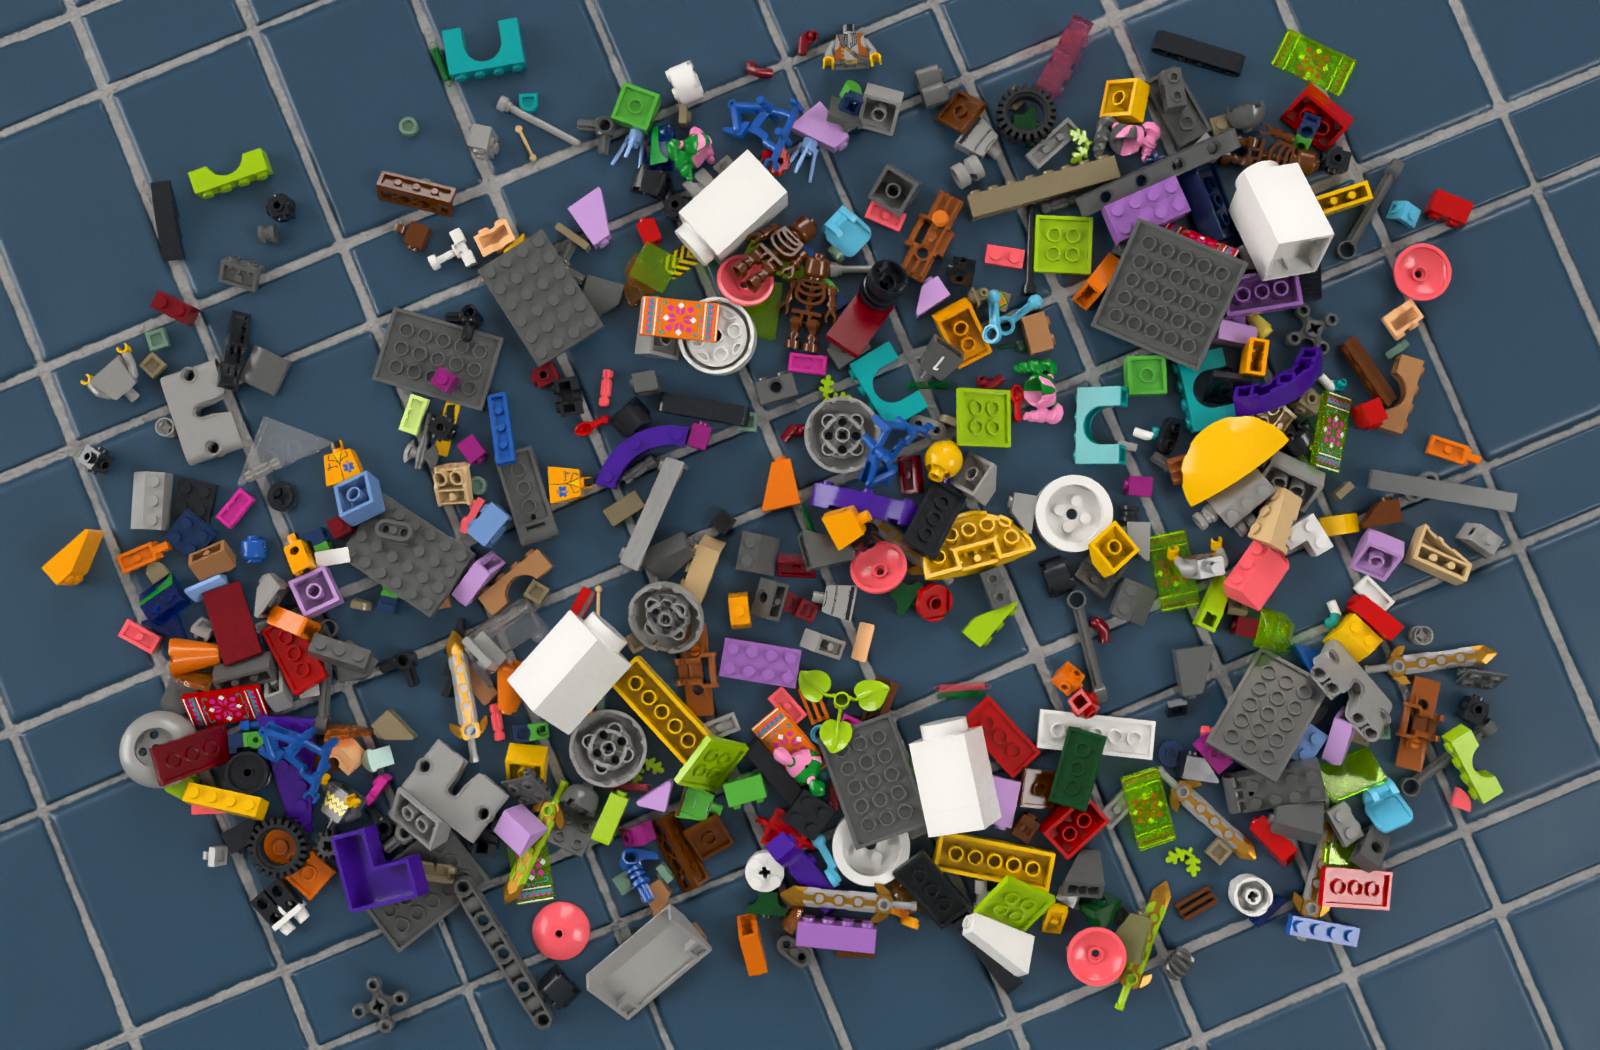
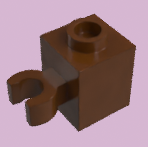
[394,221,433,253]
[1009,812,1040,844]

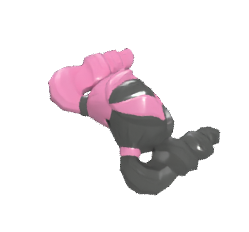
[1092,116,1161,163]

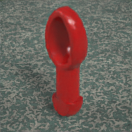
[1010,384,1024,422]
[574,415,610,436]

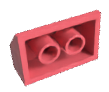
[1223,540,1289,612]

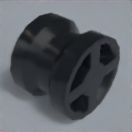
[1119,505,1139,522]

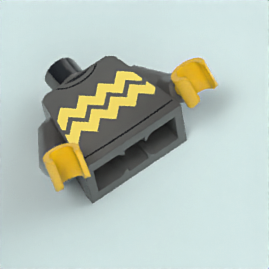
[320,773,367,831]

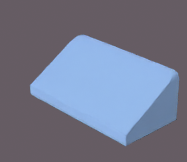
[184,574,230,602]

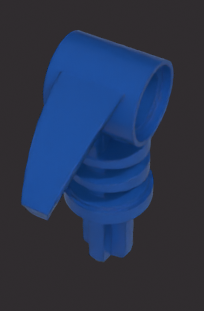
[619,848,658,904]

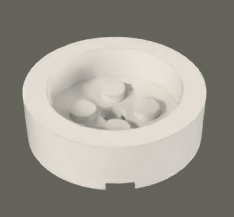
[678,297,757,376]
[1034,475,1113,553]
[832,816,910,886]

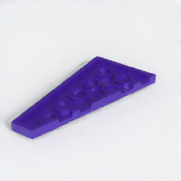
[257,714,316,833]

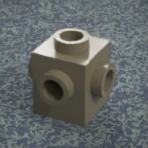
[1288,388,1324,418]

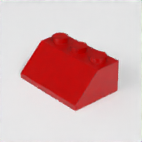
[1280,82,1354,152]
[1038,799,1110,860]

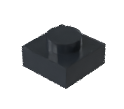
[710,509,737,535]
[1165,698,1188,718]

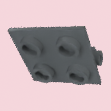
[1454,667,1509,691]
[500,767,553,805]
[547,807,597,858]

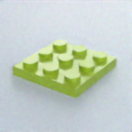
[1033,215,1093,275]
[956,388,1011,448]
[674,735,749,792]
[973,875,1056,932]

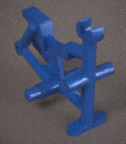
[722,96,805,172]
[858,414,936,489]
[258,721,339,804]

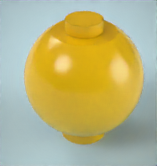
[924,440,963,482]

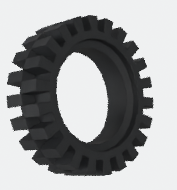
[996,84,1057,146]
[247,815,312,879]

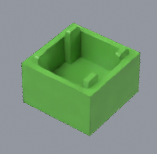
[611,82,662,136]
[1123,355,1167,397]
[723,771,768,810]

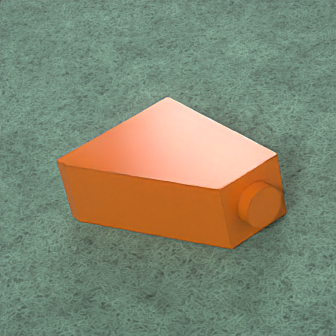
[1071,252,1119,311]
[762,456,801,513]
[266,605,322,642]
[737,914,768,977]

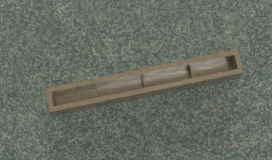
[965,154,1120,222]

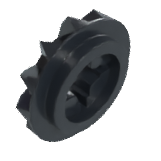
[267,481,299,512]

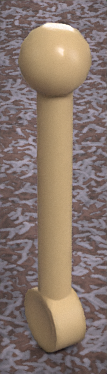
[515,125,537,161]
[595,585,602,616]

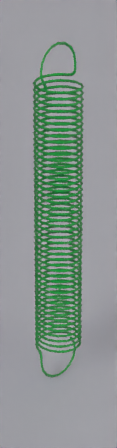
[900,382,957,389]
[800,502,814,532]
[931,691,988,700]

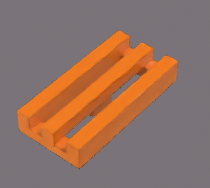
[798,688,829,725]

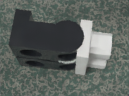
[249,877,310,936]

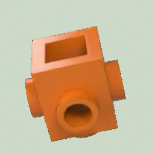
[1050,661,1085,696]

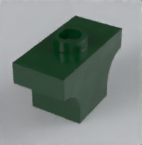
[1011,106,1040,149]
[888,581,924,617]
[747,889,787,918]
[1080,892,1122,928]

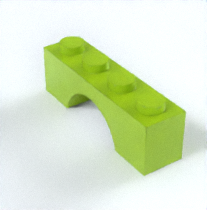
[188,148,273,199]
[1442,724,1503,804]

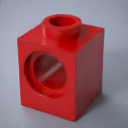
[636,217,664,249]

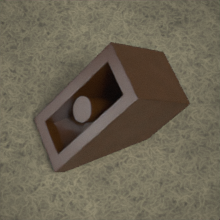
[1359,496,1403,528]

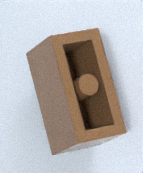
[1019,311,1056,357]
[188,540,236,582]

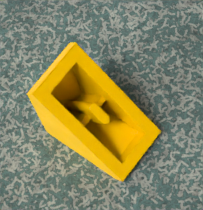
[1318,513,1360,536]

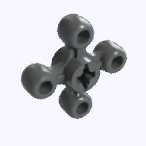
[1284,304,1339,356]
[352,975,410,1033]

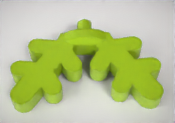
[1068,128,1093,164]
[819,374,852,402]
[632,757,664,785]
[1165,847,1201,877]

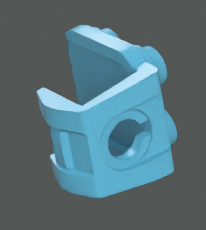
[821,205,871,257]
[1362,778,1413,833]

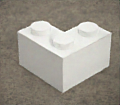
[1286,513,1333,557]

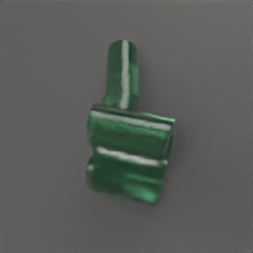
[999,340,1027,353]

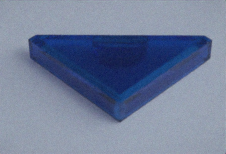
[141,609,188,639]

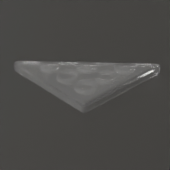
[237,416,332,486]

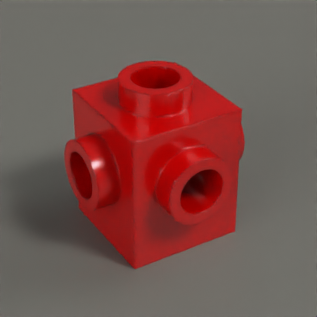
[761,146,790,176]
[1067,688,1101,720]

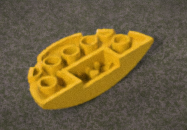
[1181,416,1289,507]
[923,511,1036,580]

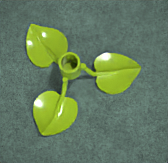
[798,670,890,754]

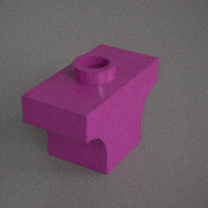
[1192,732,1233,774]
[619,820,657,847]

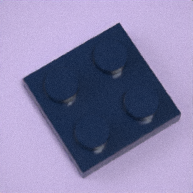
[163,508,219,558]

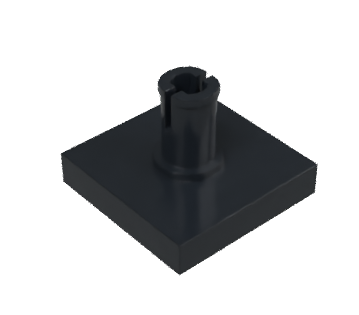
[1203,367,1252,405]

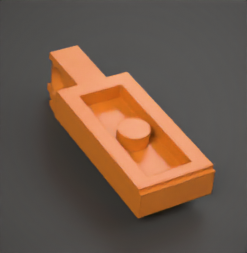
[1425,435,1482,466]
[116,541,173,574]

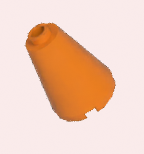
[168,638,222,676]
[497,659,522,715]

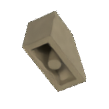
[371,709,418,740]

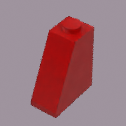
[1345,594,1404,641]
[1249,815,1298,868]

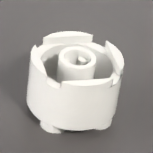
[665,60,704,104]
[745,849,784,892]
[1228,873,1273,917]

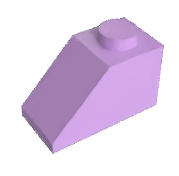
[915,276,950,318]

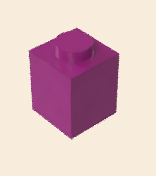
[430,366,461,395]
[687,421,712,452]
[456,434,489,465]
[1123,476,1153,498]

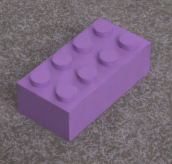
[1101,175,1191,246]
[1223,272,1304,320]
[719,637,802,689]
[796,914,878,954]

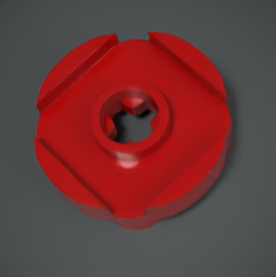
[916,583,953,622]

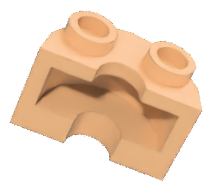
[474,218,516,257]
[1380,299,1424,341]
[330,733,365,776]

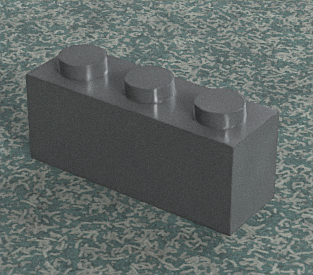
[308,633,372,675]
[212,651,278,689]

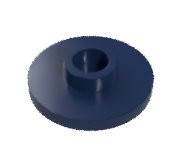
[1158,740,1185,767]

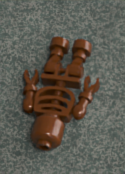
[1218,123,1320,176]
[732,216,817,294]
[777,253,838,353]

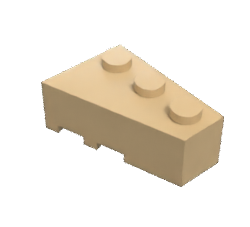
[1247,486,1302,554]
[1403,524,1472,586]
[680,534,726,604]

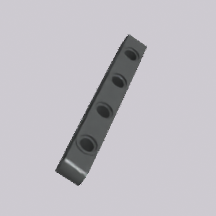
[1075,128,1241,217]
[454,875,554,1030]

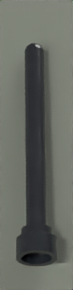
[1021,205,1037,296]

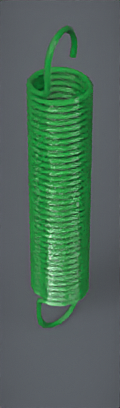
[429,42,452,87]

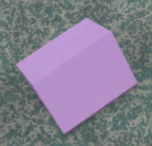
[636,778,674,812]
[493,804,549,857]

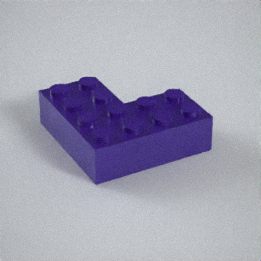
[330,824,429,914]

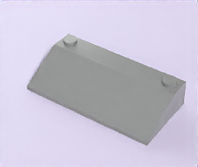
[619,457,689,572]
[586,904,712,1020]

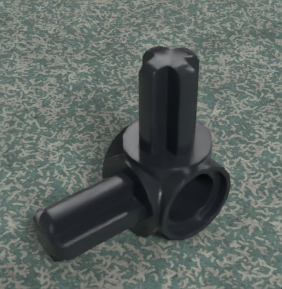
[445,304,484,343]
[379,650,420,688]
[365,804,396,841]

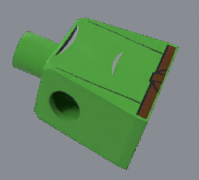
[675,786,724,821]

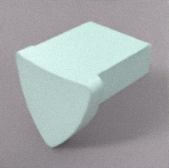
[362,745,395,772]

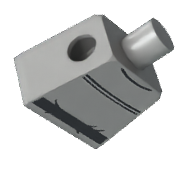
[954,116,1002,161]
[1455,522,1503,559]
[812,585,858,622]

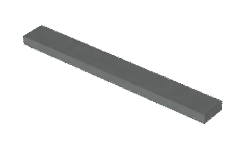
[1367,469,1518,513]

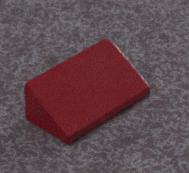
[898,455,924,495]
[777,553,816,578]

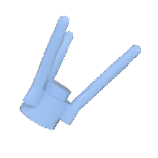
[611,129,646,168]
[789,137,819,183]

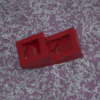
[782,592,820,623]

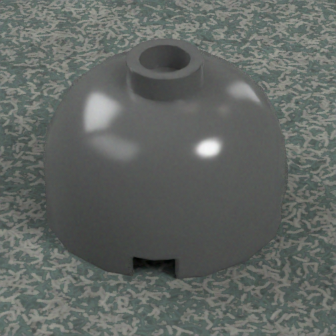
[1226,100,1266,133]
[559,782,600,817]

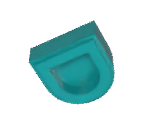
[519,93,539,114]

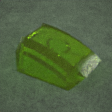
[1253,608,1295,653]

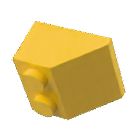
[1099,78,1150,124]
[1088,520,1140,578]
[1322,613,1383,663]
[505,743,549,783]

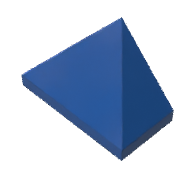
[1290,643,1319,673]

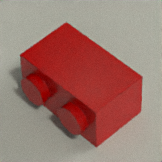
[1423,189,1474,229]
[1350,397,1388,431]

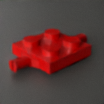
[755,807,815,851]

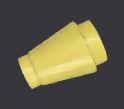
[1246,314,1273,339]

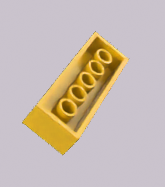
[613,656,714,765]
[933,833,1056,892]

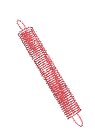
[934,683,991,692]
[598,783,653,792]

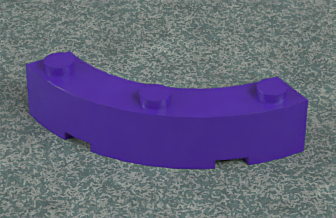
[1233,347,1323,416]
[596,425,690,490]
[810,480,918,527]
[764,831,843,915]

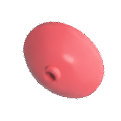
[1393,243,1452,301]
[717,254,774,306]
[850,541,907,594]
[532,901,590,960]
[1067,927,1127,986]

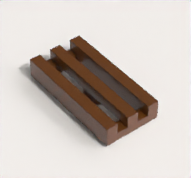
[1174,885,1218,922]

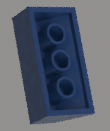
[1177,164,1240,242]

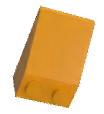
[931,297,993,369]
[41,529,104,586]

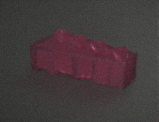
[1035,13,1094,99]

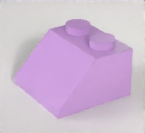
[1349,527,1404,582]

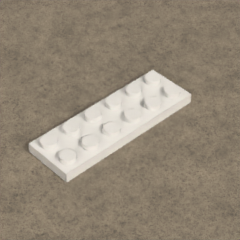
[1036,709,1156,760]

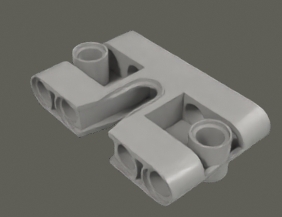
[160,359,247,466]
[1310,639,1392,742]
[402,739,510,843]

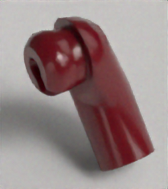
[797,30,818,56]
[745,61,773,78]
[976,374,1005,389]
[780,424,805,443]
[1090,617,1109,643]

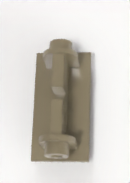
[967,287,990,312]
[421,860,458,885]

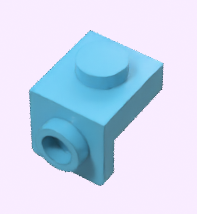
[1386,201,1421,228]

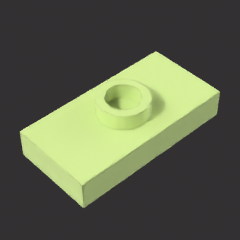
[398,394,430,436]

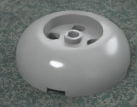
[804,397,881,474]
[628,581,704,654]
[569,709,647,787]
[119,711,197,789]

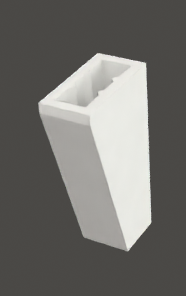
[962,913,1035,977]

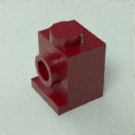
[530,361,561,390]

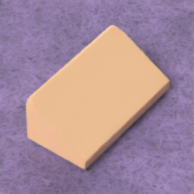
[851,622,875,662]

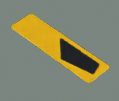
[435,401,460,457]

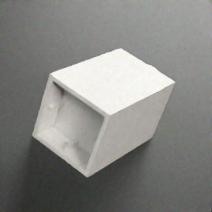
[674,149,788,266]
[1228,160,1334,281]
[507,610,632,735]
[909,716,1002,837]

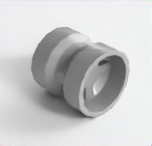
[155,417,178,438]
[1192,504,1219,531]
[1233,512,1256,537]
[1408,626,1434,645]

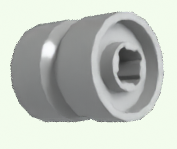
[950,154,985,189]
[682,167,714,199]

